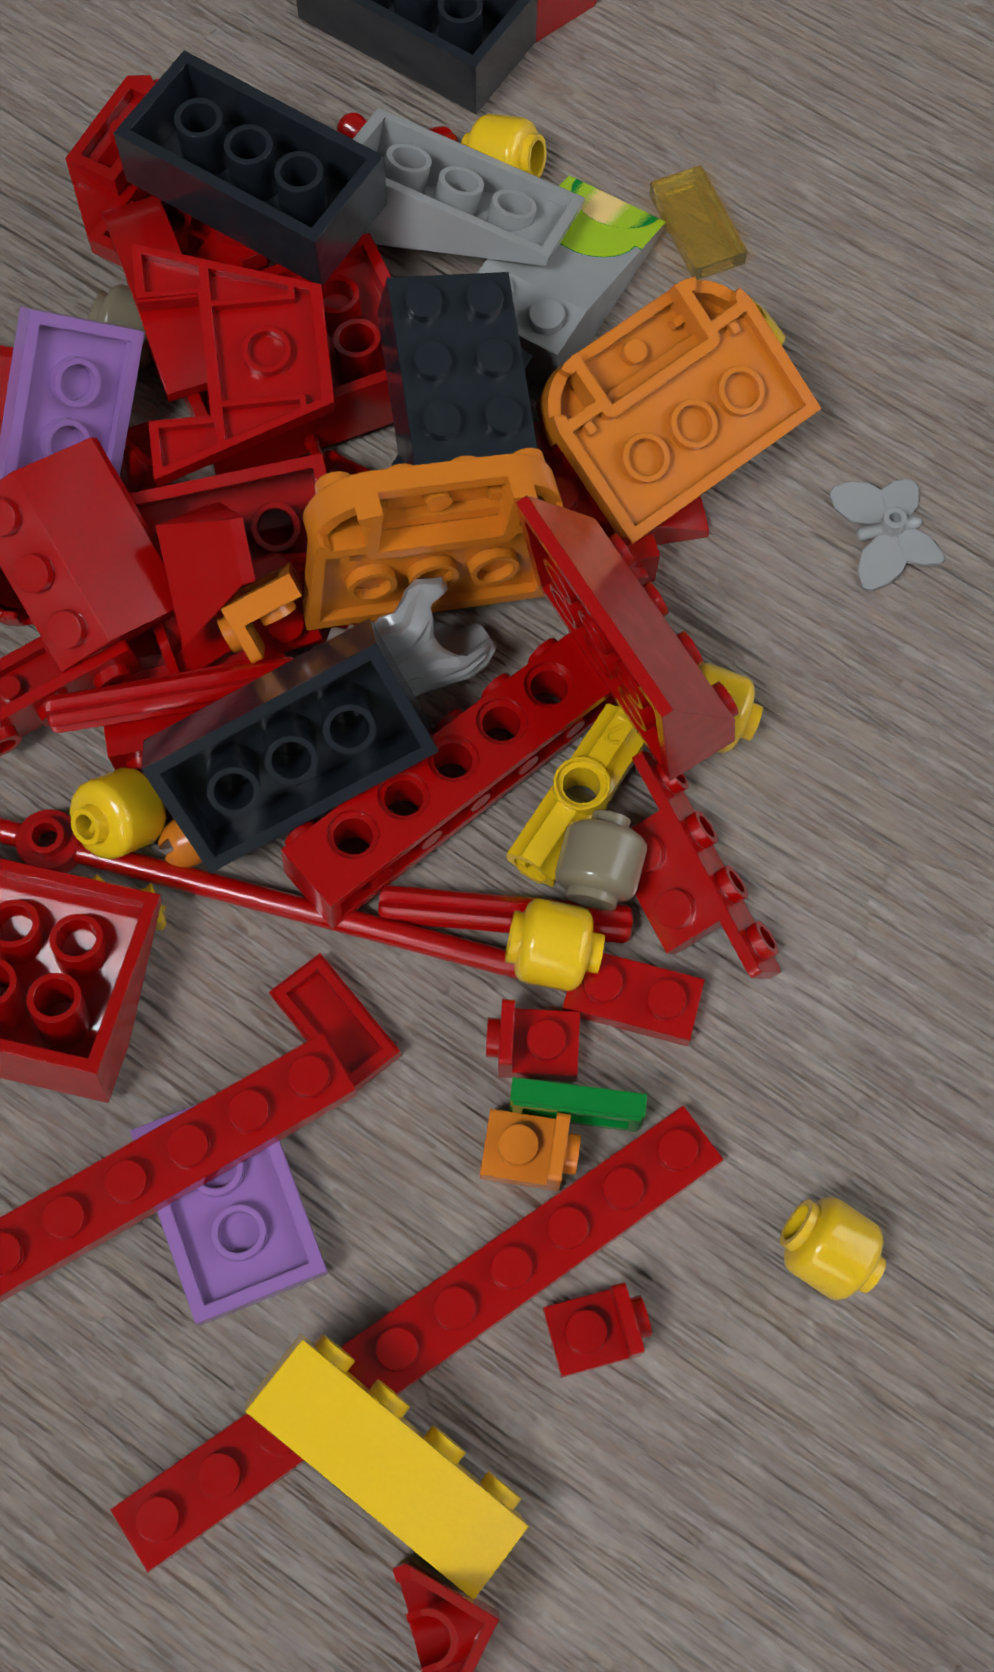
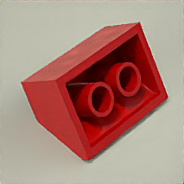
[0,437,175,672]

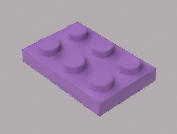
[0,306,145,480]
[130,1105,329,1326]

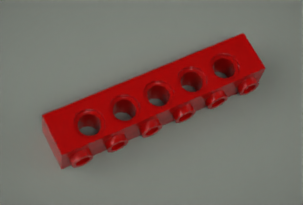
[281,632,619,928]

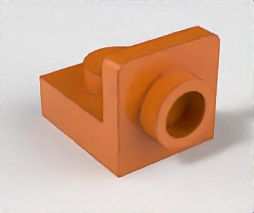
[217,562,302,664]
[480,1109,581,1191]

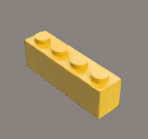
[245,1333,529,1600]

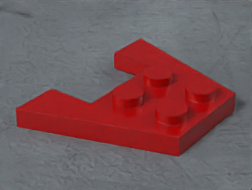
[131,243,335,487]

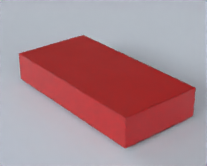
[268,953,401,1092]

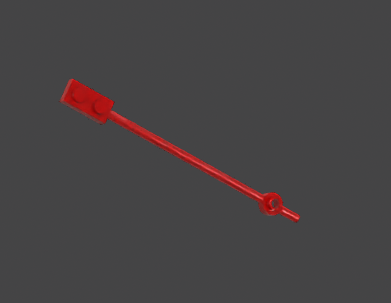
[0,809,705,1047]

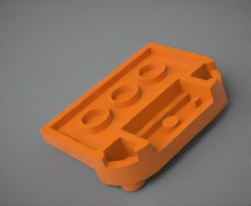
[536,277,822,546]
[302,448,564,631]

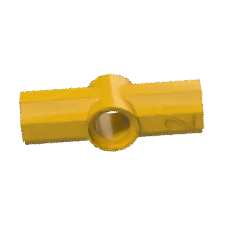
[506,703,646,887]

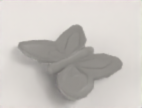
[830,479,945,592]

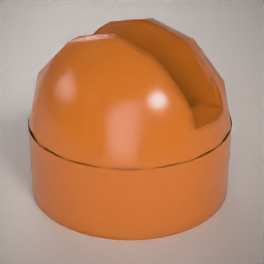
[158,820,202,867]

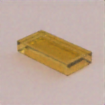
[649,165,747,280]

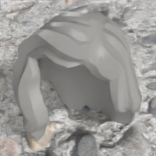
[327,577,496,697]

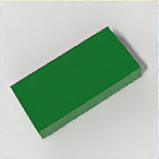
[509,1077,648,1132]

